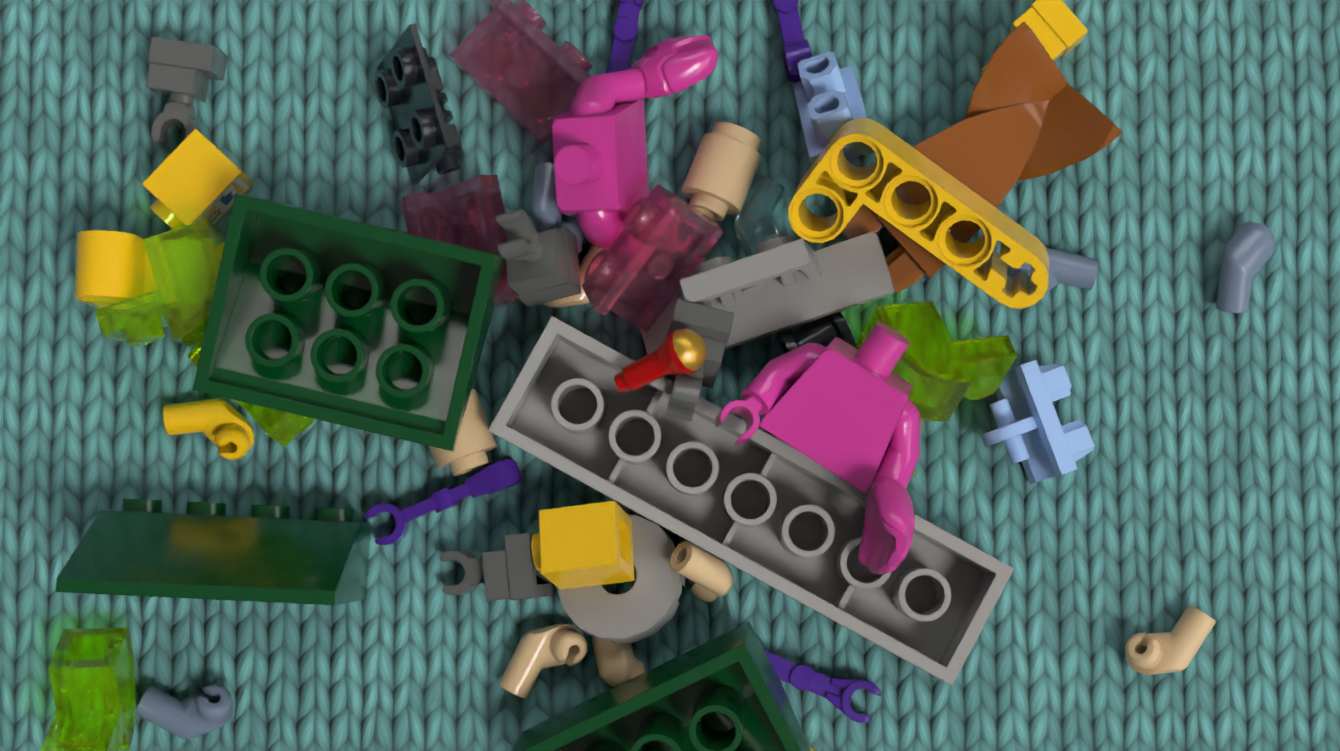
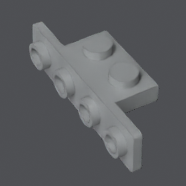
[637,232,895,354]

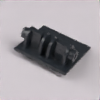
[375,24,464,185]

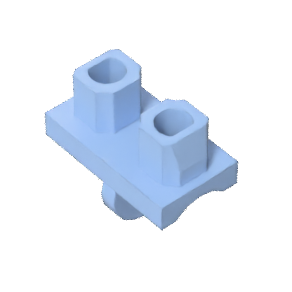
[793,51,875,164]
[981,360,1094,484]

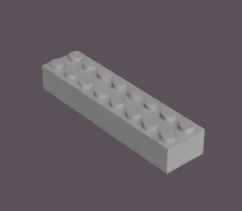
[488,316,1014,685]

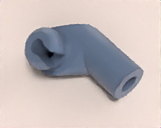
[530,163,584,254]
[1216,222,1275,313]
[1009,248,1099,307]
[136,684,234,740]

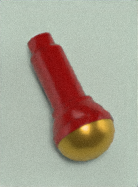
[614,328,707,392]

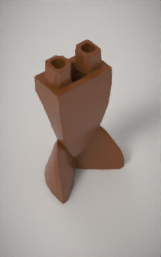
[842,21,1123,294]

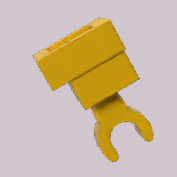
[981,0,1088,75]

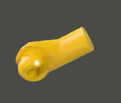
[163,398,254,460]

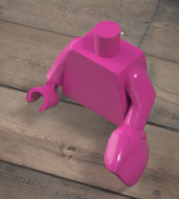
[552,35,718,257]
[715,322,920,574]

